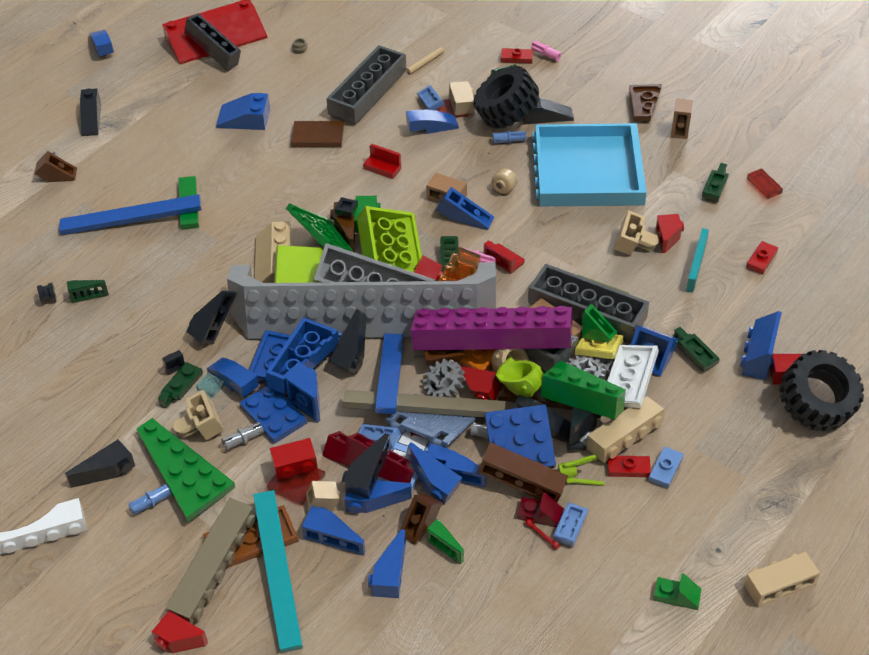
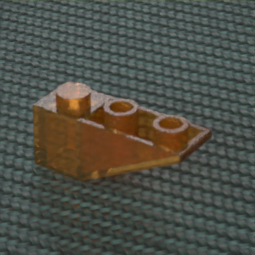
[439,247,480,281]

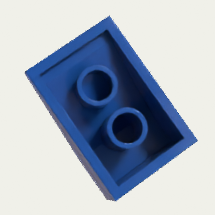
[216,93,270,130]

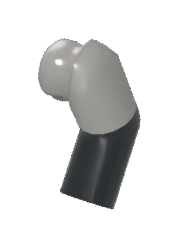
[566,431,591,452]

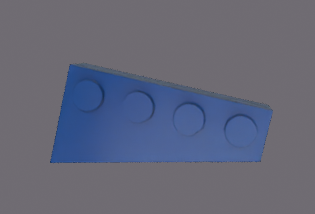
[266,317,338,394]

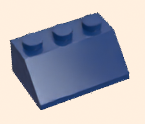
[740,311,782,380]

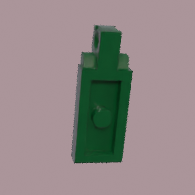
[701,163,729,202]
[673,327,720,372]
[158,362,203,408]

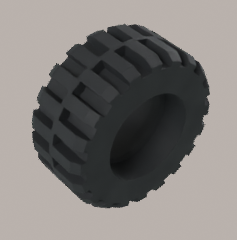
[473,66,539,129]
[779,350,864,431]

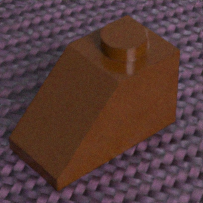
[34,151,77,182]
[398,493,442,544]

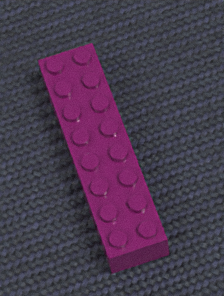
[411,306,573,350]

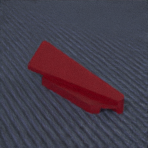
[322,431,414,483]

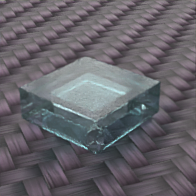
[196,373,224,398]

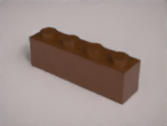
[477,442,568,502]

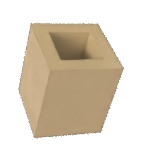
[306,481,341,512]

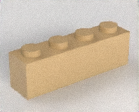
[587,396,664,463]

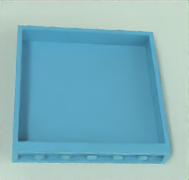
[532,123,647,207]

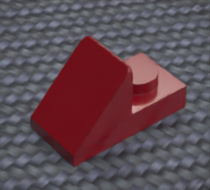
[517,492,564,527]

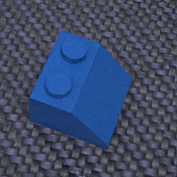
[630,325,678,376]
[285,364,320,423]

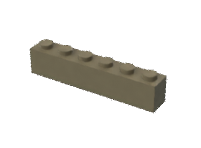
[165,497,255,625]

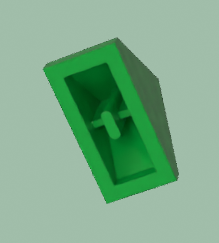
[582,303,617,342]

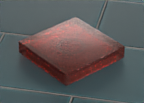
[267,468,325,506]

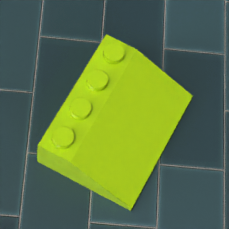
[357,206,422,272]
[274,245,323,283]

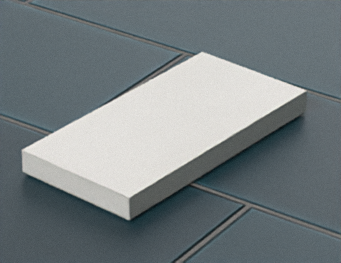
[607,345,659,408]

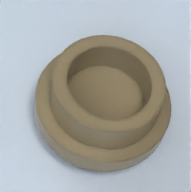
[292,38,308,52]

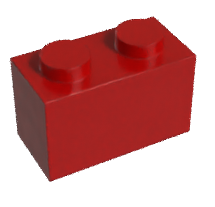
[270,438,318,480]

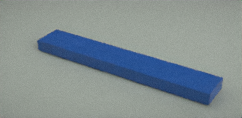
[375,333,404,414]

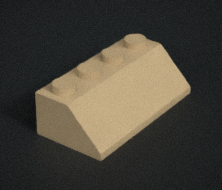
[255,221,292,283]

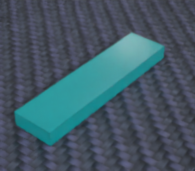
[686,228,709,293]

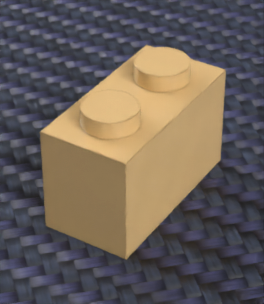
[448,81,475,116]

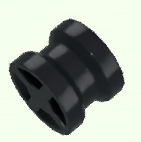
[37,282,57,303]

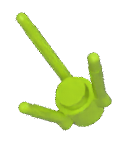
[558,455,605,485]

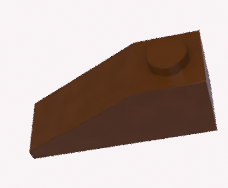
[330,202,355,251]

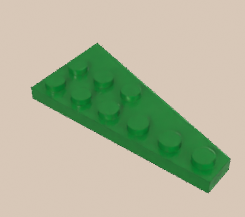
[286,203,354,252]
[136,418,235,523]

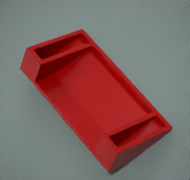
[162,0,268,64]

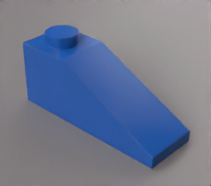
[436,187,494,230]
[406,442,462,505]
[344,480,412,513]
[302,506,365,556]
[368,529,406,598]

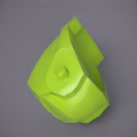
[495,357,543,398]

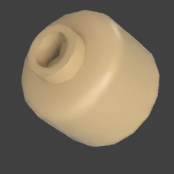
[492,168,517,194]

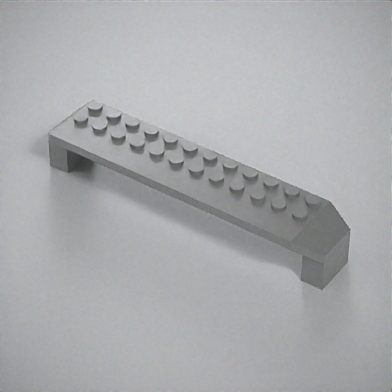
[227,262,496,339]

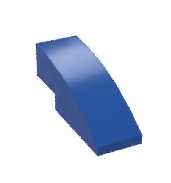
[89,29,114,56]
[406,110,459,134]
[207,358,259,397]
[427,444,486,488]

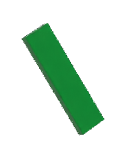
[178,176,199,229]

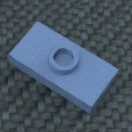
[417,85,445,110]
[358,424,401,448]
[648,446,684,488]
[553,502,588,547]

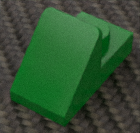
[653,573,702,610]

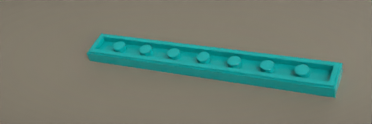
[253,490,303,653]

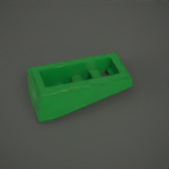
[427,519,464,564]

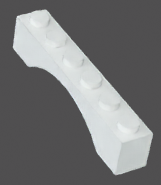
[0,498,87,555]

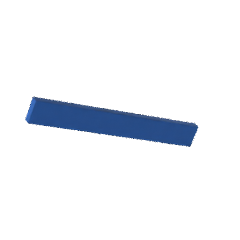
[59,194,202,235]

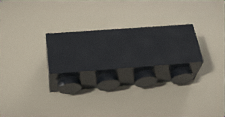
[184,13,241,70]

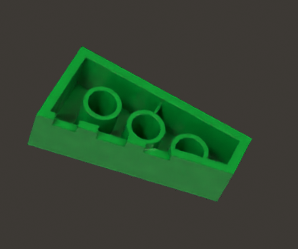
[541,360,626,420]

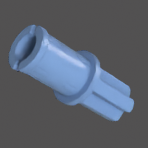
[493,130,527,144]
[129,484,171,514]

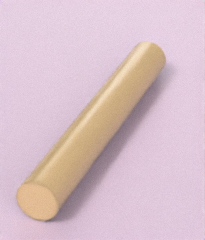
[406,47,444,74]

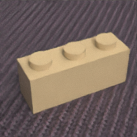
[744,552,820,607]

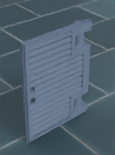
[385,393,477,448]

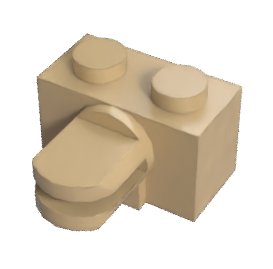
[614,210,659,256]
[173,390,224,440]

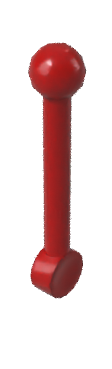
[525,519,560,550]

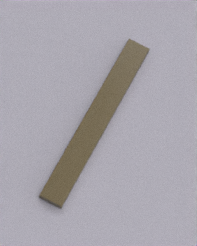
[343,390,506,418]

